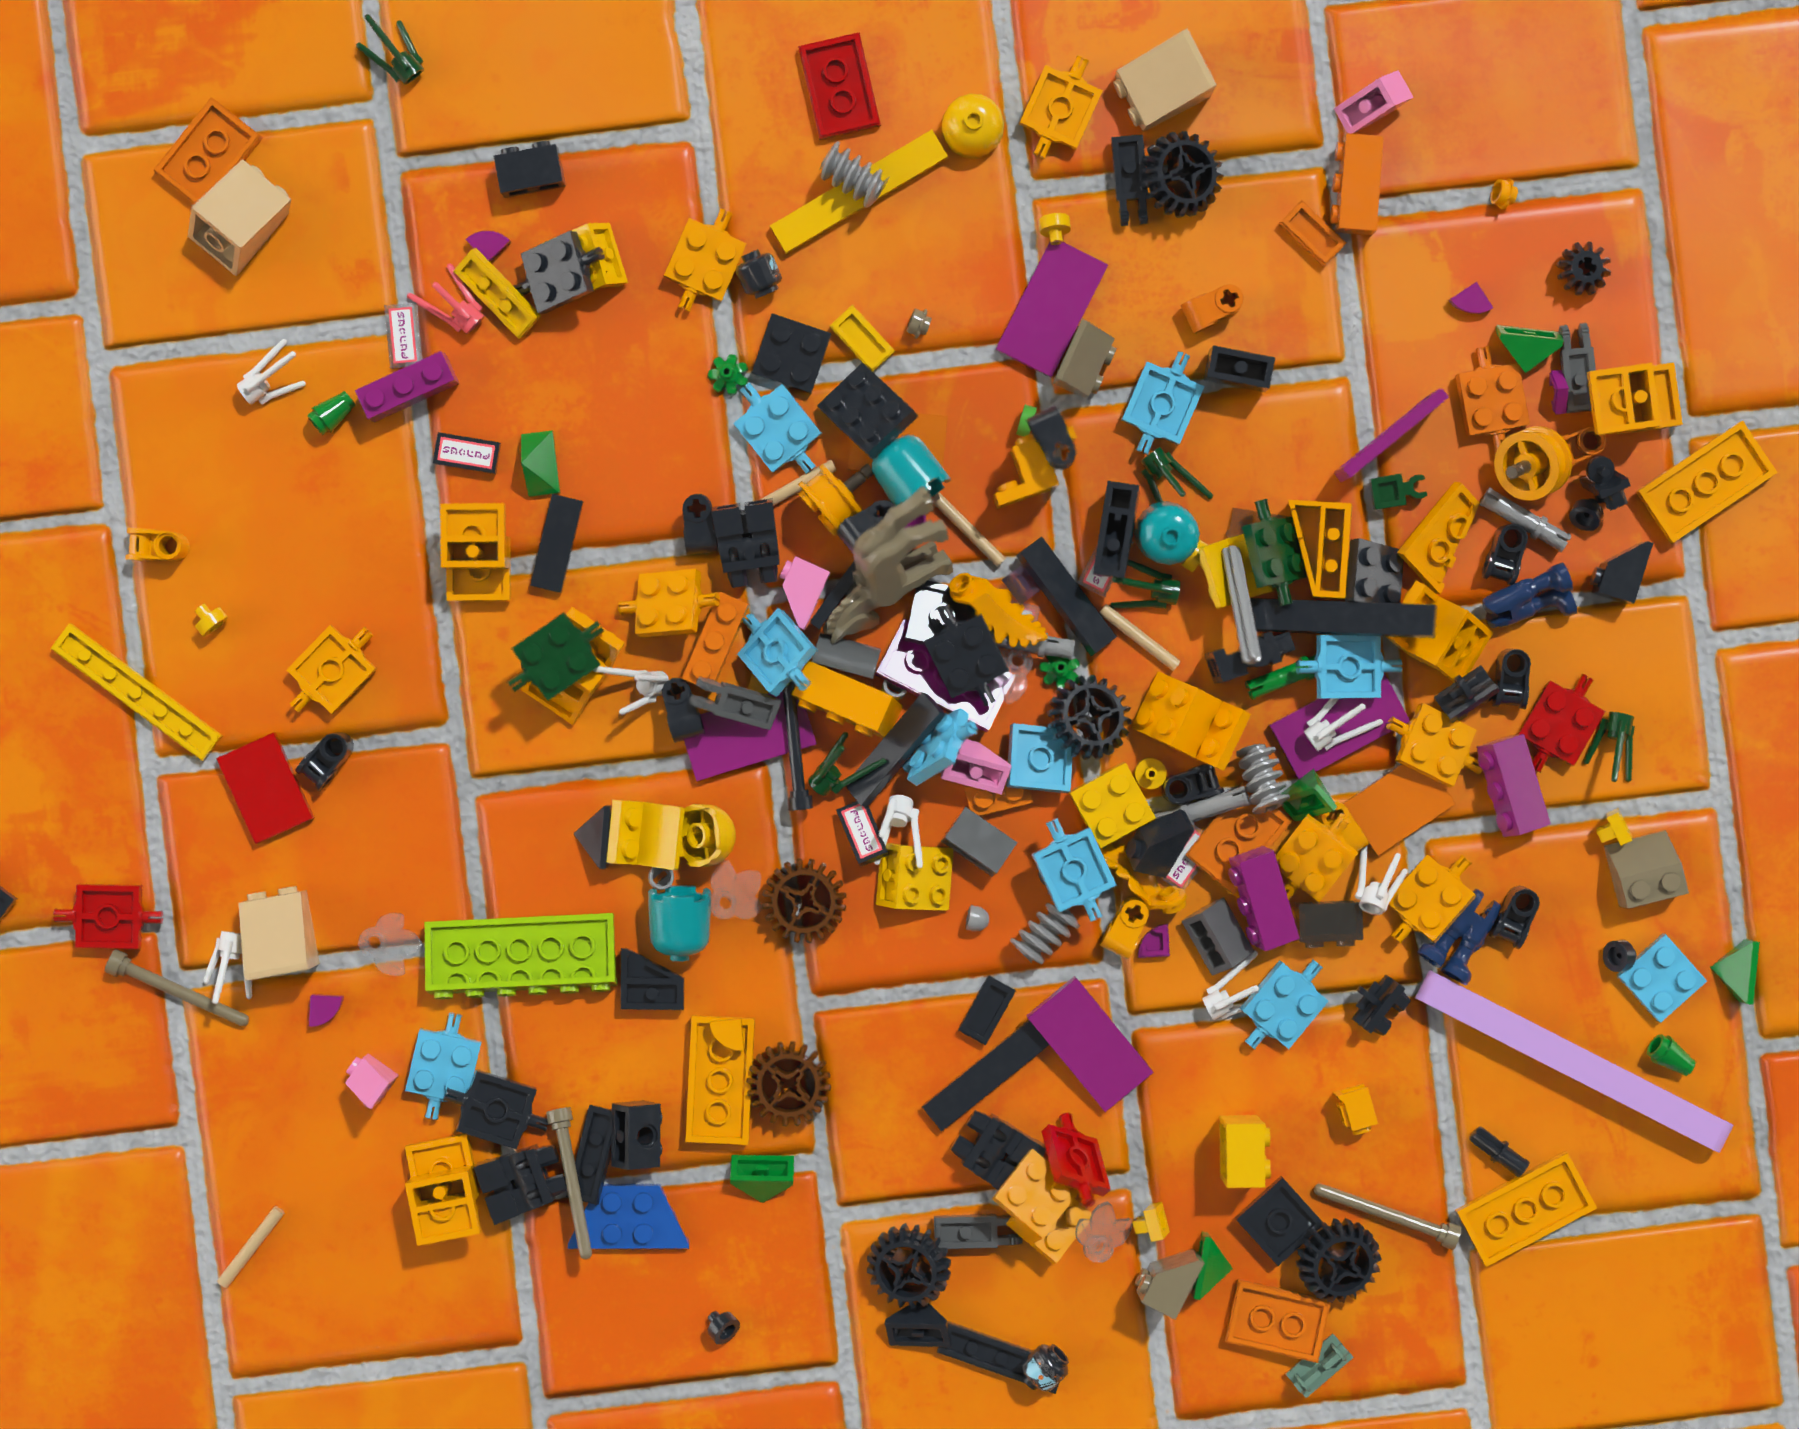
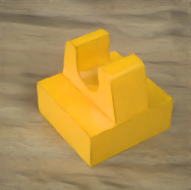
[1596,808,1632,846]
[1132,1202,1170,1242]

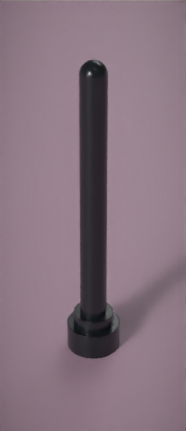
[783,681,813,811]

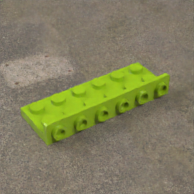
[424,913,618,999]

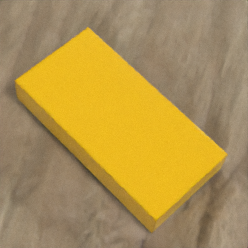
[829,305,895,372]

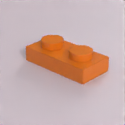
[964,781,1033,816]

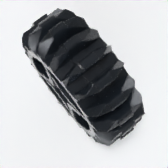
[1139,131,1224,218]
[1047,675,1132,760]
[1296,1218,1382,1303]
[867,1223,951,1309]

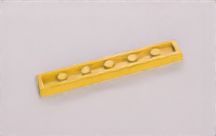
[770,129,948,254]
[50,623,223,761]

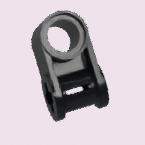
[1026,405,1076,470]
[683,494,718,555]
[837,500,895,553]
[1482,524,1528,586]
[1492,648,1531,709]
[662,678,705,743]
[295,732,354,791]
[1161,764,1225,804]
[1489,886,1540,949]

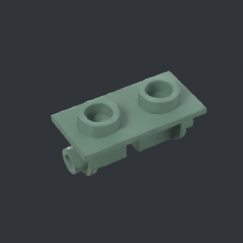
[1286,1333,1354,1398]

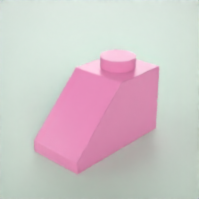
[1334,70,1414,134]
[780,556,830,630]
[941,739,1011,794]
[345,1054,399,1109]

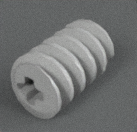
[819,141,890,208]
[1236,744,1290,814]
[1010,903,1080,964]

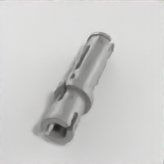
[1479,487,1571,552]
[990,630,1075,660]
[1154,786,1250,826]

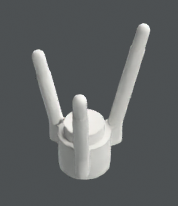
[237,339,306,405]
[593,666,669,715]
[1303,698,1383,751]
[874,795,923,868]
[1355,846,1408,915]
[203,931,252,1004]
[1202,951,1259,1020]

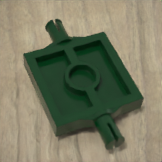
[1242,499,1307,606]
[507,612,605,701]

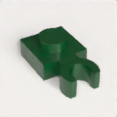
[1369,473,1427,510]

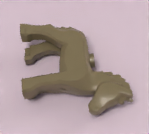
[823,486,953,644]

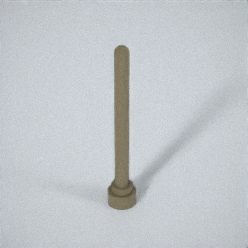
[104,949,249,1026]
[546,1107,592,1260]
[1314,1183,1461,1250]

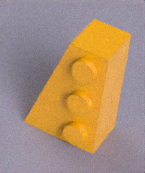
[1288,500,1352,600]
[792,661,903,738]

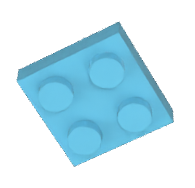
[1006,723,1072,793]
[1616,933,1707,1023]

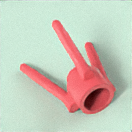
[407,264,484,334]

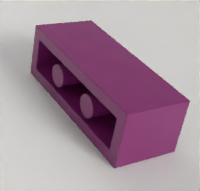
[355,351,460,422]
[1476,734,1551,837]
[1228,846,1300,951]

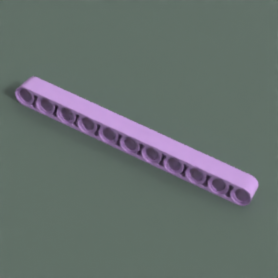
[1415,970,1734,1153]

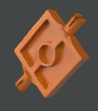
[1455,346,1530,454]

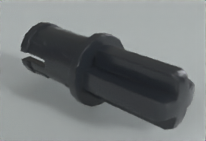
[1470,1126,1530,1177]

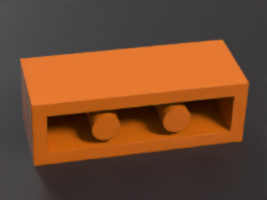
[1330,133,1384,235]
[682,591,750,684]

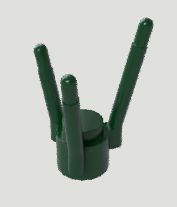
[356,14,424,85]
[1140,447,1213,503]
[1109,559,1180,609]
[1583,712,1635,782]
[808,732,886,796]

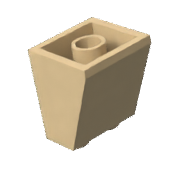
[1113,28,1217,132]
[188,159,291,276]
[238,886,320,981]

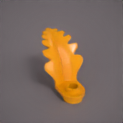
[949,573,1048,648]
[1100,844,1187,914]

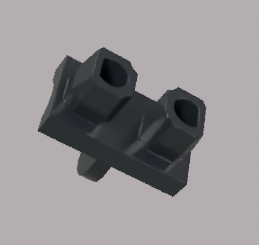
[1580,456,1631,510]
[1434,665,1500,723]
[1352,975,1411,1036]

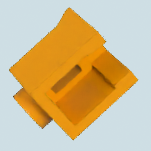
[1333,1084,1378,1135]

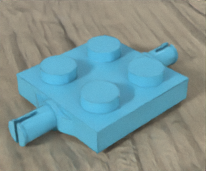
[1121,351,1205,455]
[733,382,822,474]
[737,608,818,697]
[1296,635,1402,699]
[902,708,978,786]
[1032,818,1116,922]
[1240,959,1329,1049]
[405,1012,482,1120]

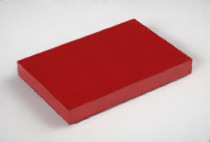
[798,32,881,140]
[216,732,315,844]

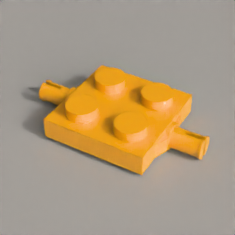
[1019,55,1103,159]
[664,208,747,312]
[618,569,720,638]
[286,625,377,714]
[1386,703,1482,787]
[1275,813,1358,902]
[1388,855,1477,943]

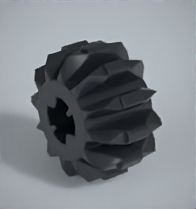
[1556,242,1611,296]

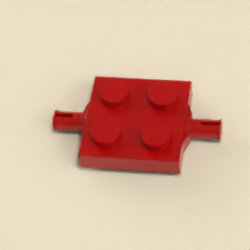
[1518,674,1606,773]
[53,884,163,949]
[1041,1112,1111,1207]

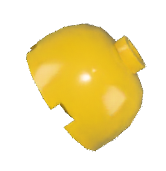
[942,93,1004,159]
[680,804,736,867]

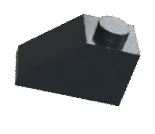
[1590,541,1653,604]
[1125,809,1195,878]

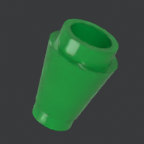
[307,391,356,435]
[1647,1034,1696,1076]

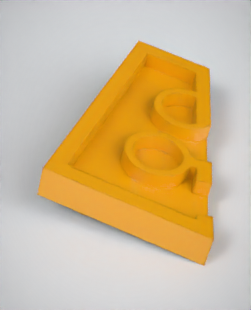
[1397,481,1480,595]

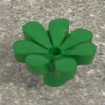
[708,354,748,396]
[1039,655,1080,689]

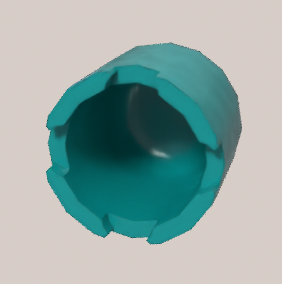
[872,435,952,506]
[1134,501,1200,565]
[648,885,711,961]

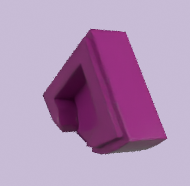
[466,231,511,262]
[1448,282,1493,314]
[1549,370,1569,415]
[1138,924,1170,958]
[309,994,344,1026]

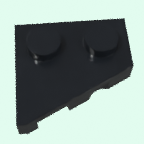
[621,948,685,1010]

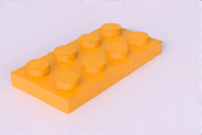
[1636,421,1778,544]
[685,1015,755,1145]
[1455,1151,1597,1267]

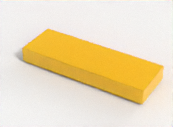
[453,248,541,339]

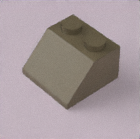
[1053,319,1117,399]
[1604,830,1689,909]
[1135,1249,1204,1320]

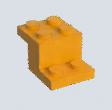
[1587,362,1683,436]
[993,426,1077,509]
[440,503,511,601]
[1385,581,1494,683]
[521,607,625,725]
[1131,672,1251,771]
[405,1133,481,1246]
[992,1149,1093,1265]

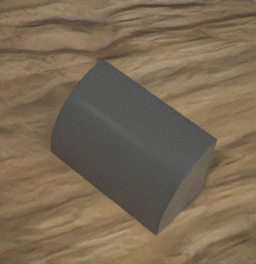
[812,632,881,679]
[941,807,1017,877]
[1182,897,1255,976]

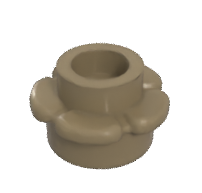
[906,308,932,339]

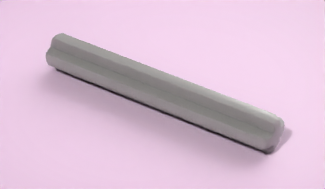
[1222,545,1261,664]

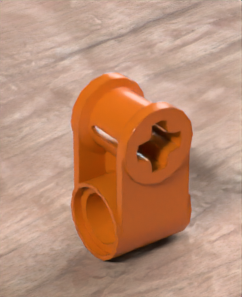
[1180,284,1244,334]
[1562,426,1607,466]

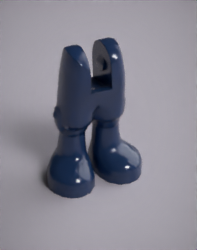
[1482,563,1578,628]
[1417,889,1501,985]

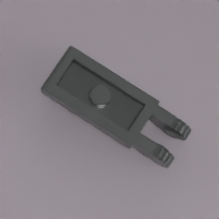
[1559,323,1596,414]
[689,677,782,730]
[934,1214,1022,1249]

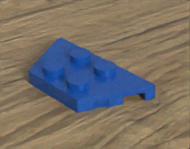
[568,1184,689,1249]

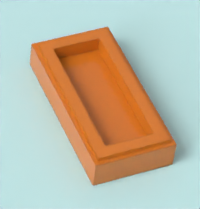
[1279,200,1347,267]

